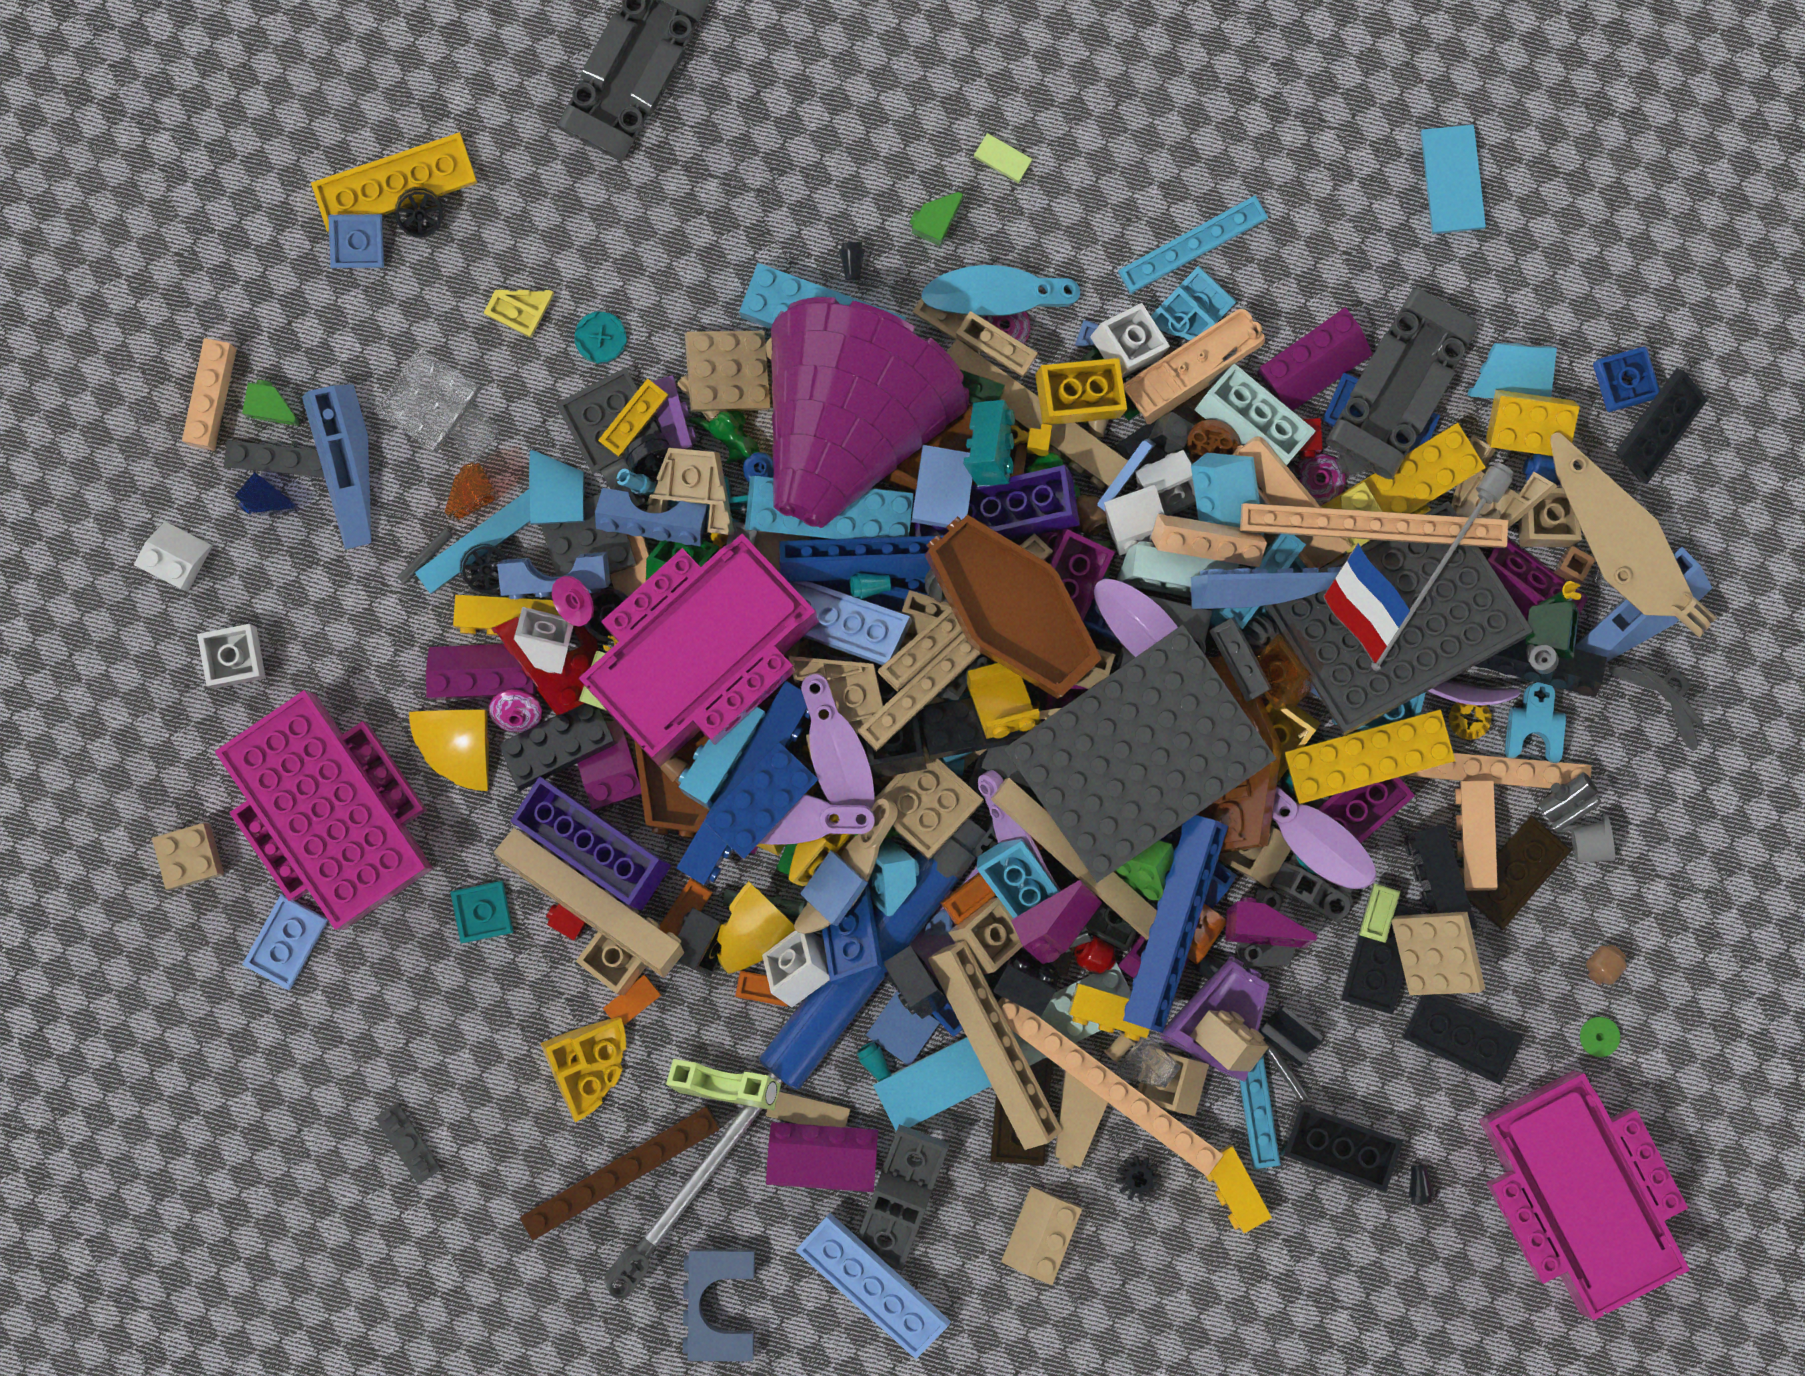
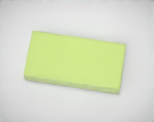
[974,133,1032,183]
[1359,883,1400,943]

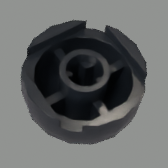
[583,589,628,642]

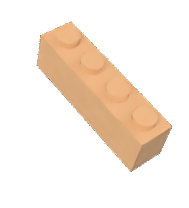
[182,338,237,451]
[1151,514,1267,567]
[1455,781,1497,891]

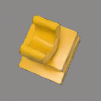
[1011,424,1052,456]

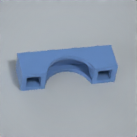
[595,488,707,546]
[497,552,611,599]

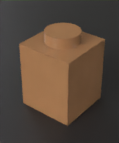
[1553,546,1595,584]

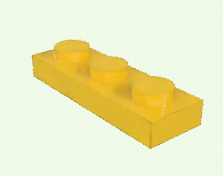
[598,378,669,458]

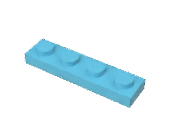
[1219,534,1306,629]

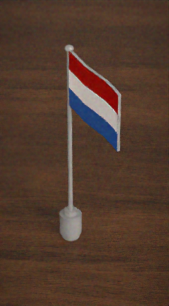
[1323,462,1514,671]

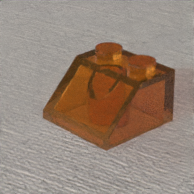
[445,462,501,522]
[1256,634,1311,710]

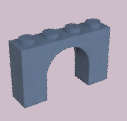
[683,1248,755,1361]

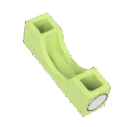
[666,1059,781,1110]

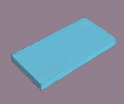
[1420,124,1486,234]
[873,1038,992,1131]

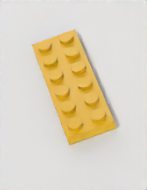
[311,132,478,233]
[1320,423,1486,514]
[1284,709,1455,804]

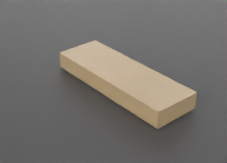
[766,1091,850,1127]

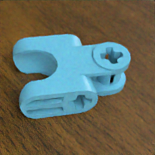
[1505,682,1566,764]

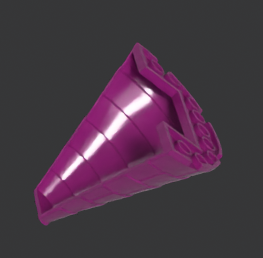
[771,297,969,528]

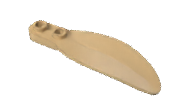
[794,799,898,934]

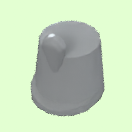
[1560,815,1615,862]

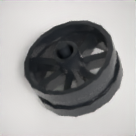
[395,187,443,237]
[623,433,671,477]
[459,543,507,593]

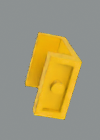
[967,663,1040,739]

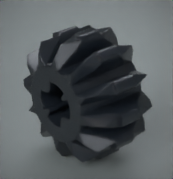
[1115,1155,1162,1202]

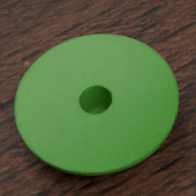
[1580,1017,1620,1057]

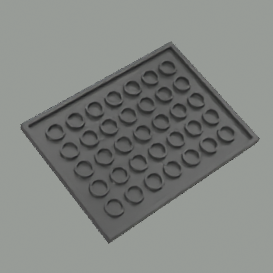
[1264,501,1533,736]
[1004,625,1276,883]

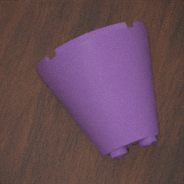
[1159,956,1269,1082]

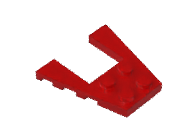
[491,617,598,715]

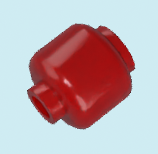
[1075,935,1116,975]

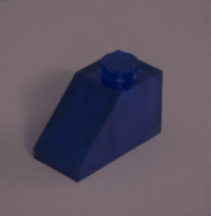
[234,472,300,516]

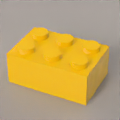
[1035,358,1127,425]
[1485,389,1580,456]

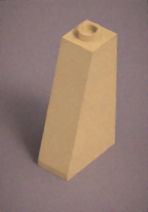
[1054,1071,1108,1169]

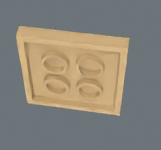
[685,331,770,412]
[874,746,984,860]
[1391,912,1485,995]

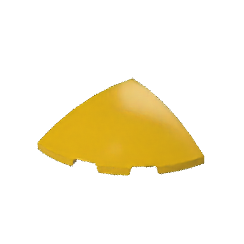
[409,710,489,791]
[789,814,854,886]
[717,881,795,974]
[540,1017,626,1122]

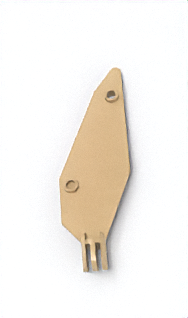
[1550,433,1717,638]

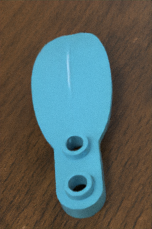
[922,265,1080,316]

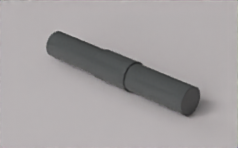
[397,528,452,584]
[1265,1041,1309,1103]

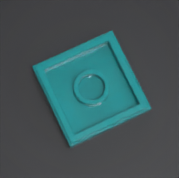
[450,881,514,944]

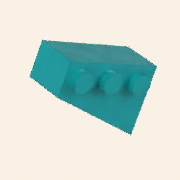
[963,400,1015,487]

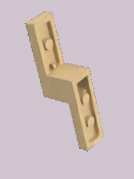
[912,298,1038,377]

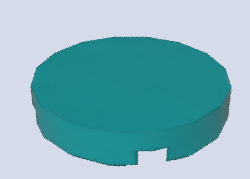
[574,311,627,364]

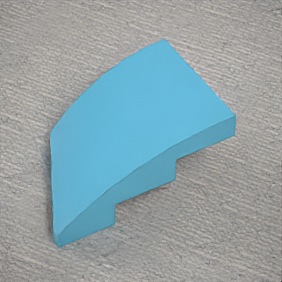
[1151,265,1237,340]
[1468,343,1557,399]
[529,450,586,525]

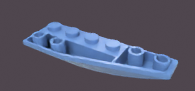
[302,384,371,550]
[1575,547,1712,662]
[1191,567,1342,609]

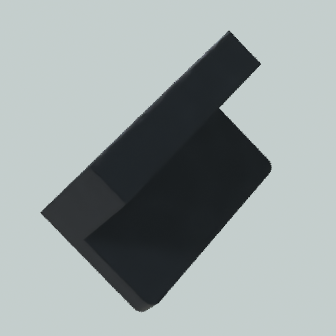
[1259,1005,1325,1067]

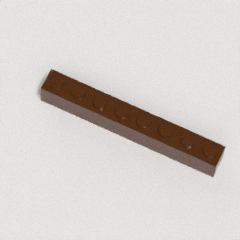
[519,1105,721,1241]

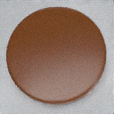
[1187,420,1241,463]

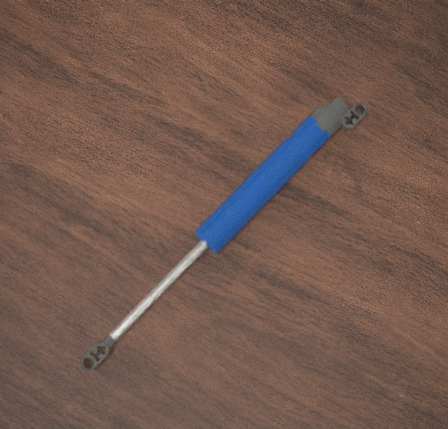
[604,815,998,1299]

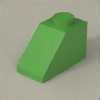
[910,192,963,247]
[242,380,300,426]

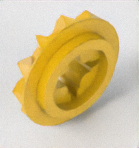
[1449,702,1492,740]

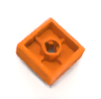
[1187,903,1227,964]

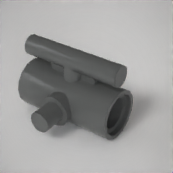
[1539,772,1602,833]

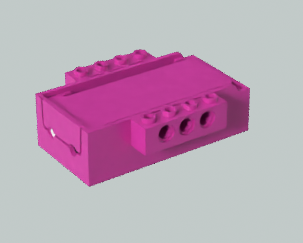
[579,534,819,767]
[214,690,433,930]
[1479,1071,1690,1321]

